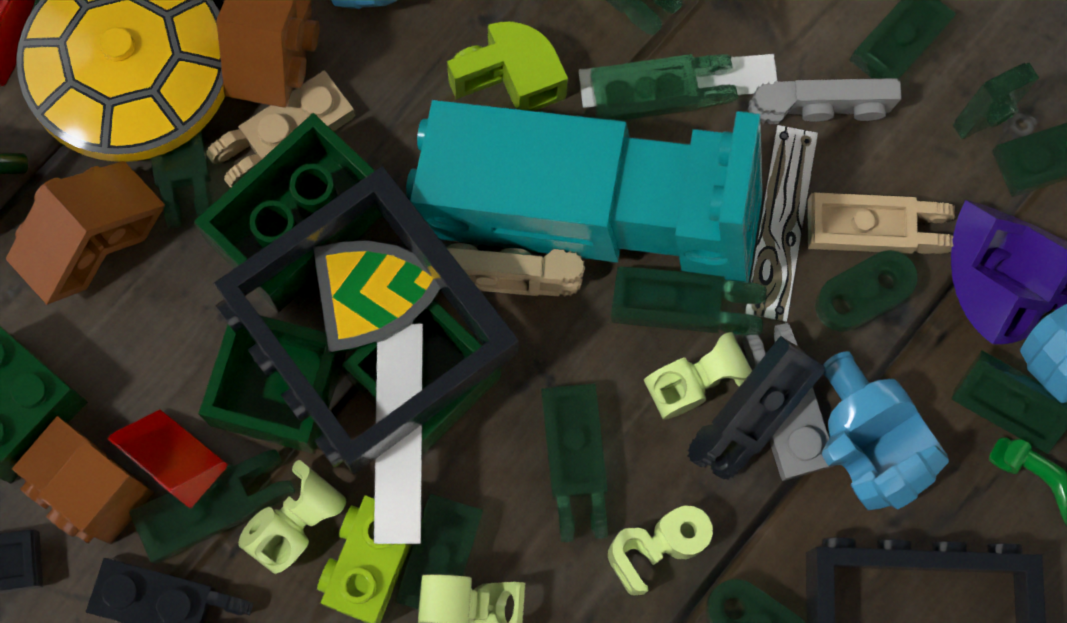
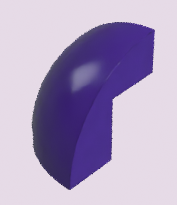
[951,200,1067,345]

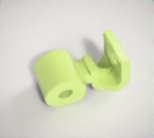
[644,332,752,420]
[238,460,346,574]
[608,506,713,595]
[418,575,525,623]

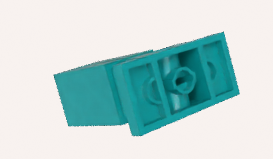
[406,100,762,295]

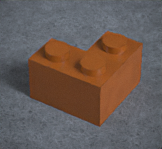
[216,0,320,108]
[6,161,165,305]
[12,416,154,544]

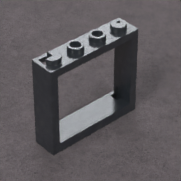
[214,166,519,475]
[806,538,1046,623]

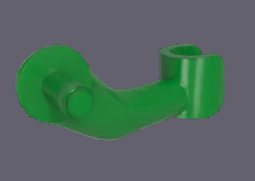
[989,437,1067,527]

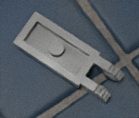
[748,79,901,124]
[742,323,834,481]

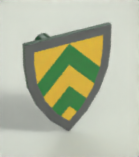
[313,241,441,354]

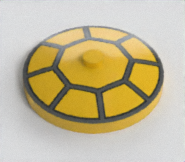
[17,0,225,162]

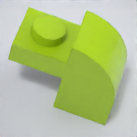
[447,22,568,111]

